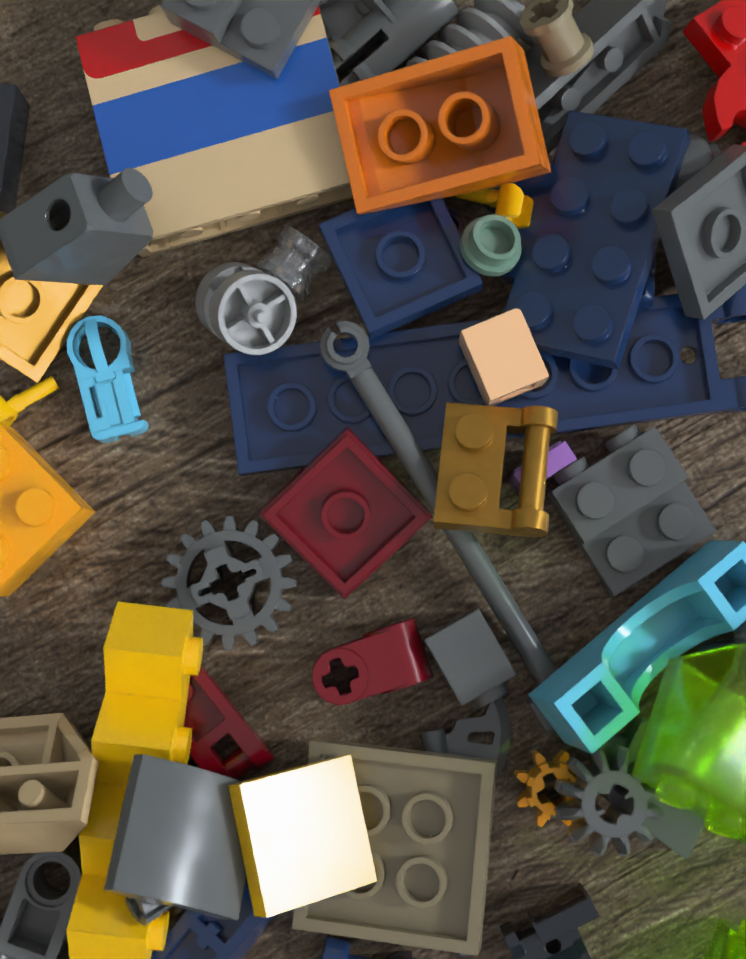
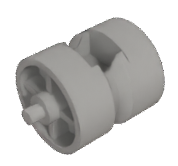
[195,262,297,355]

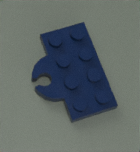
[484,110,691,370]

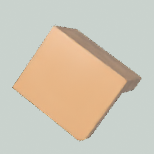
[459,308,549,406]

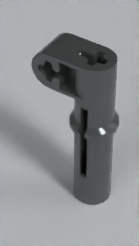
[328,0,458,87]

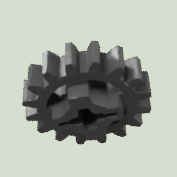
[162,516,297,650]

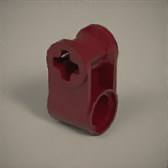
[312,618,434,705]

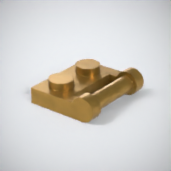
[433,402,558,537]

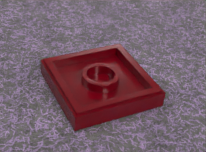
[259,426,433,599]

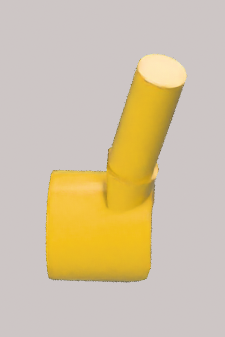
[456,183,534,229]
[0,376,59,426]

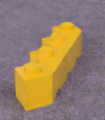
[66,601,203,959]

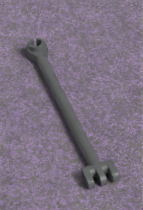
[319,321,557,738]

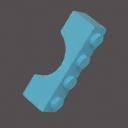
[528,540,746,754]

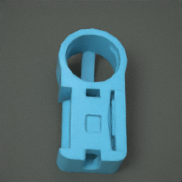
[67,316,149,443]

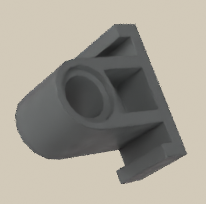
[0,841,82,959]

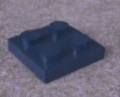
[319,198,483,340]

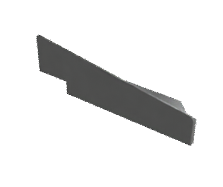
[488,0,672,190]

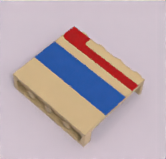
[75,5,353,258]

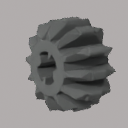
[554,744,665,856]

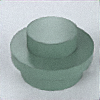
[460,214,522,276]

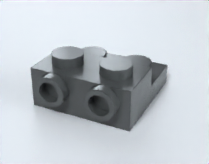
[160,0,322,80]
[546,424,717,596]

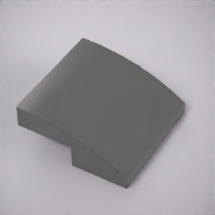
[104,754,246,920]

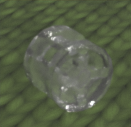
[256,226,333,301]

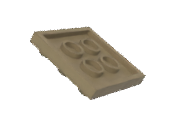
[292,738,498,956]

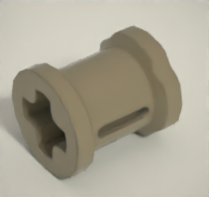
[519,0,594,77]

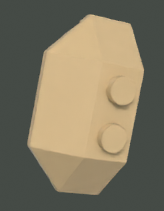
[0,713,99,855]

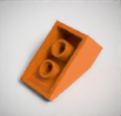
[329,36,551,215]

